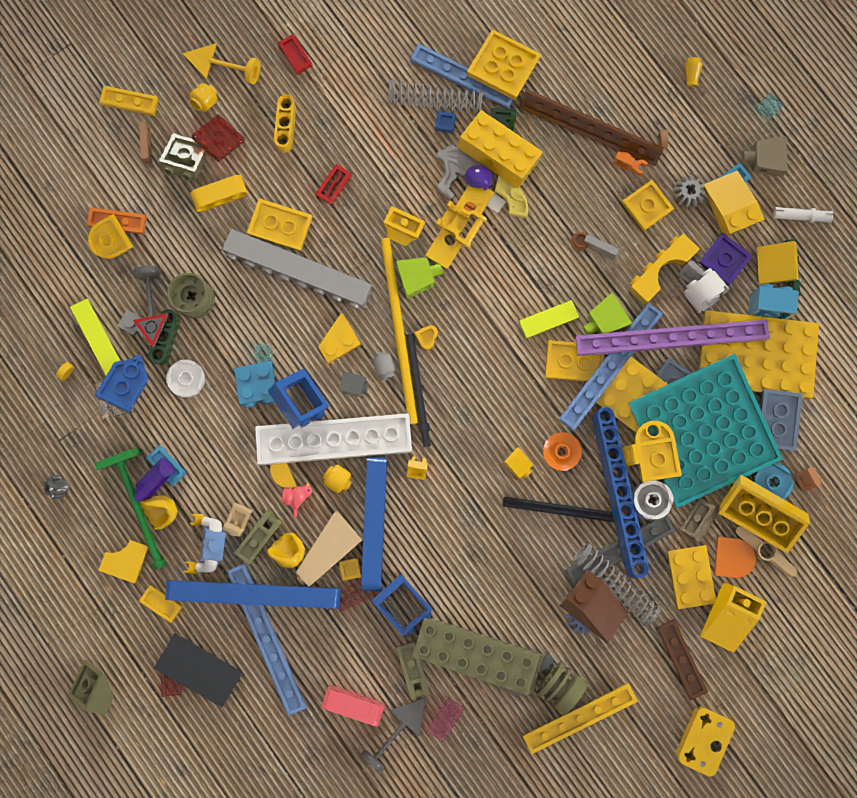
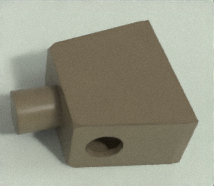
[742,136,788,177]

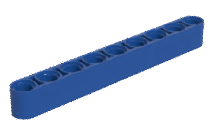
[592,407,649,579]
[165,580,341,609]

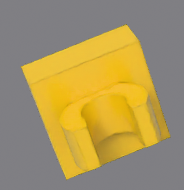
[406,456,428,480]

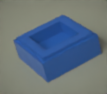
[435,111,456,133]

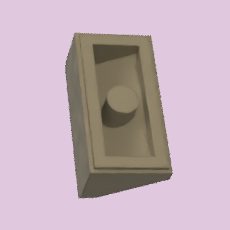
[679,498,719,543]

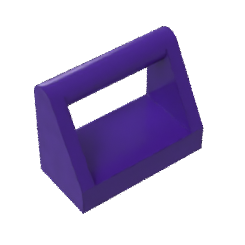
[134,457,177,502]

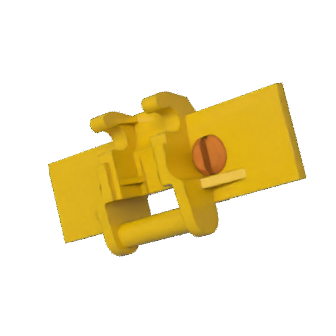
[425,185,495,269]

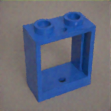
[268,369,329,429]
[372,574,433,636]

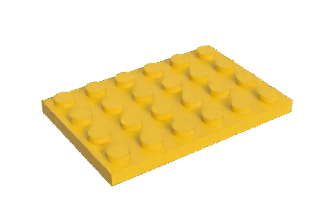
[699,310,819,399]

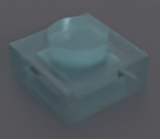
[756,93,784,120]

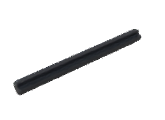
[502,497,615,523]

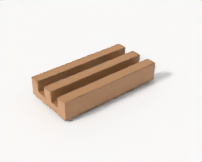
[139,122,152,164]

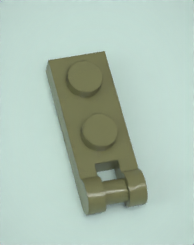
[234,510,283,565]
[396,641,430,701]

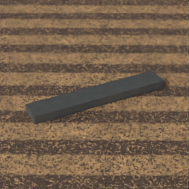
[565,515,676,586]

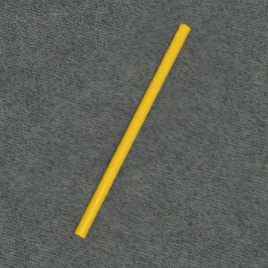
[381,238,418,425]

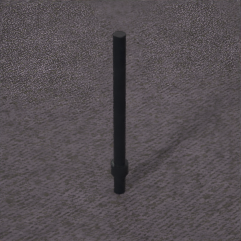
[406,334,431,447]

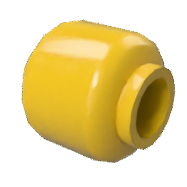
[189,83,217,112]
[322,465,352,493]

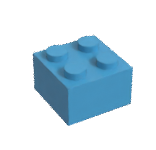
[748,284,799,320]

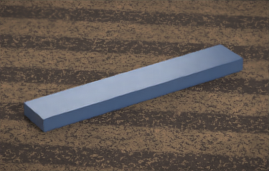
[410,43,514,109]

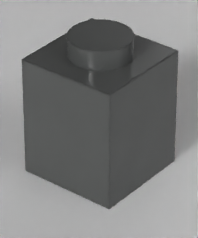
[339,371,369,398]

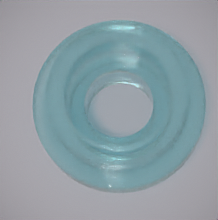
[253,343,273,362]

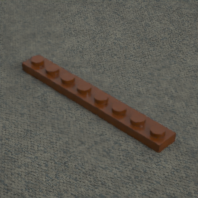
[519,89,664,166]

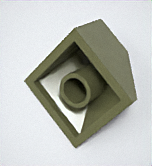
[68,660,113,716]

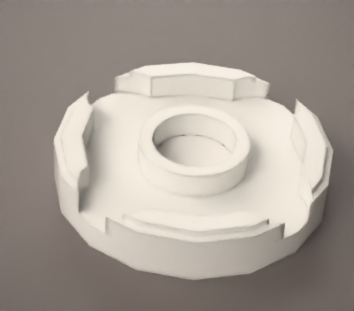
[166,359,205,398]

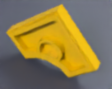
[98,540,149,583]

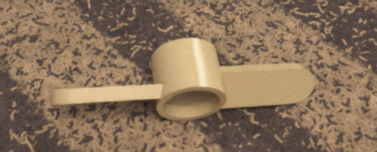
[736,526,797,578]

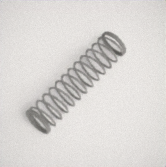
[388,79,483,115]
[573,543,661,627]

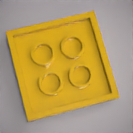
[466,29,541,101]
[596,357,667,432]

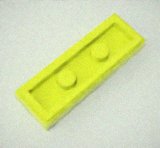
[519,300,579,339]

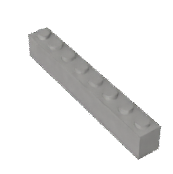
[222,229,373,309]

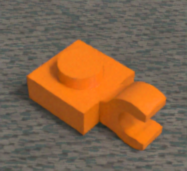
[612,151,648,176]

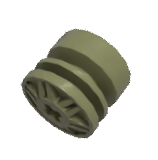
[167,273,215,318]
[536,661,589,716]

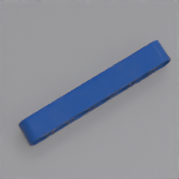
[361,456,387,591]

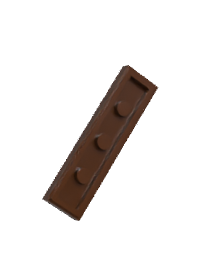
[656,619,708,700]

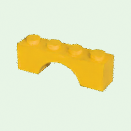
[628,233,700,306]

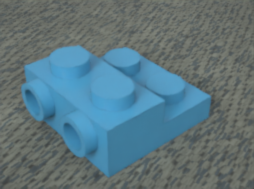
[234,361,276,408]

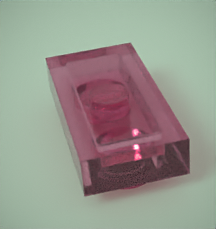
[427,697,465,742]

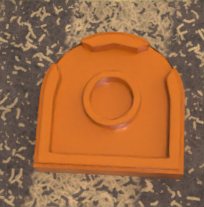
[714,537,756,578]

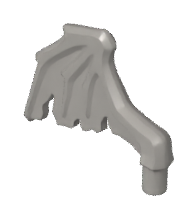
[437,144,482,201]

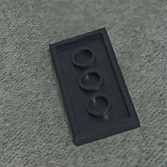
[154,633,243,707]

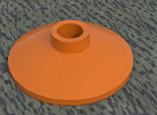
[543,432,582,471]

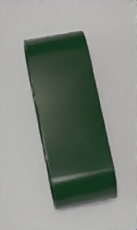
[148,309,180,365]

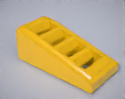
[622,444,640,467]

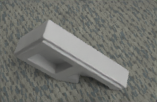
[584,234,618,260]

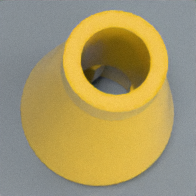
[684,57,703,86]

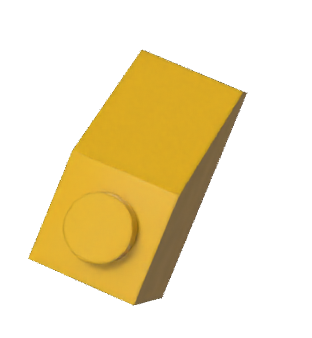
[502,447,533,480]

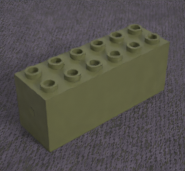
[412,618,545,696]

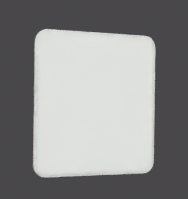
[487,193,506,213]

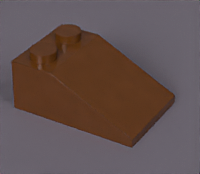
[560,570,628,643]

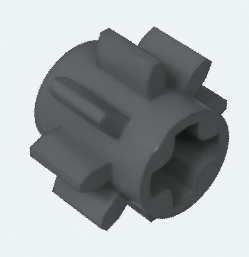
[44,475,68,499]

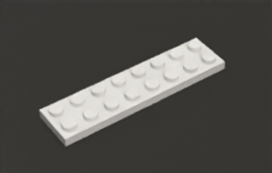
[255,413,412,465]

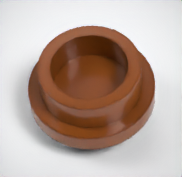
[571,232,589,251]

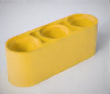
[274,94,296,153]
[190,175,248,212]

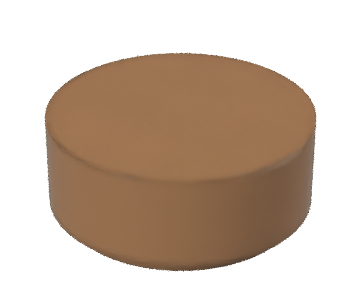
[658,130,668,149]

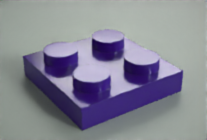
[698,233,752,286]

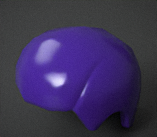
[464,165,493,191]

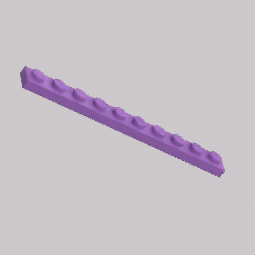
[575,320,770,356]

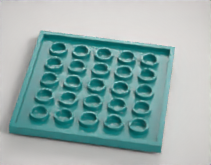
[628,354,783,508]

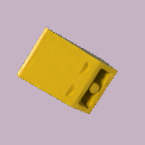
[700,583,767,653]

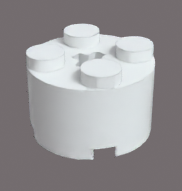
[684,268,730,313]
[632,480,673,520]

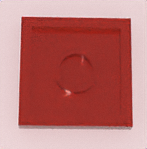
[191,114,245,163]

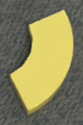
[495,176,528,219]

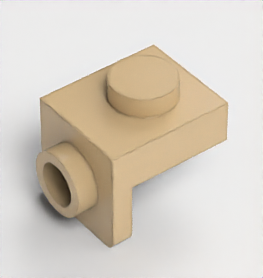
[222,503,253,537]

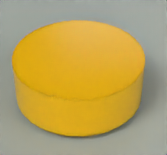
[56,362,74,381]

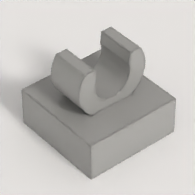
[678,260,705,283]

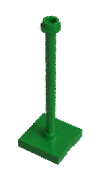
[94,448,166,570]

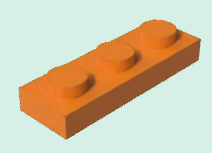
[87,207,147,235]

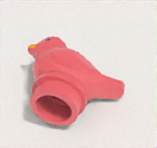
[281,483,313,517]

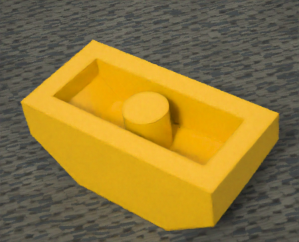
[383,206,426,246]

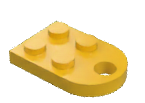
[634,421,682,482]

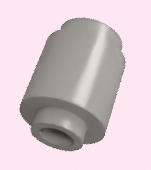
[372,351,396,381]

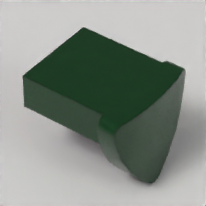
[491,108,516,131]

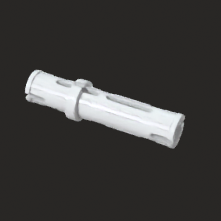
[773,207,833,223]

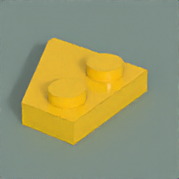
[318,313,361,364]

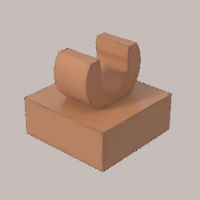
[794,467,821,492]

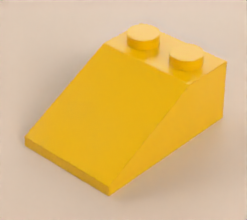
[703,171,765,236]

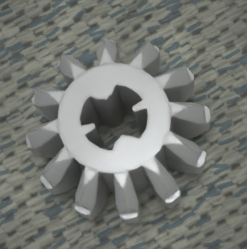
[673,176,706,208]

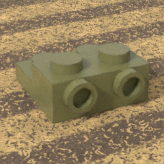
[159,133,209,181]

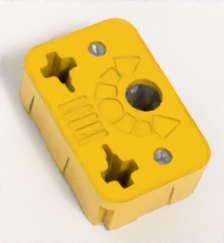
[675,706,735,777]

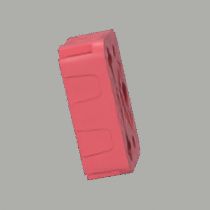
[321,685,385,727]

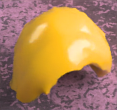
[140,495,177,530]
[268,533,305,569]

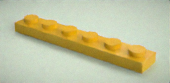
[522,683,638,755]

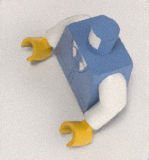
[184,514,226,574]

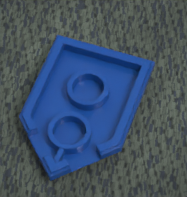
[95,355,149,413]

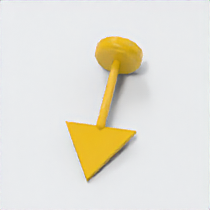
[182,43,261,85]

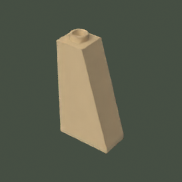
[296,511,363,587]

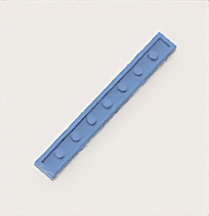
[558,302,663,431]
[227,563,307,716]

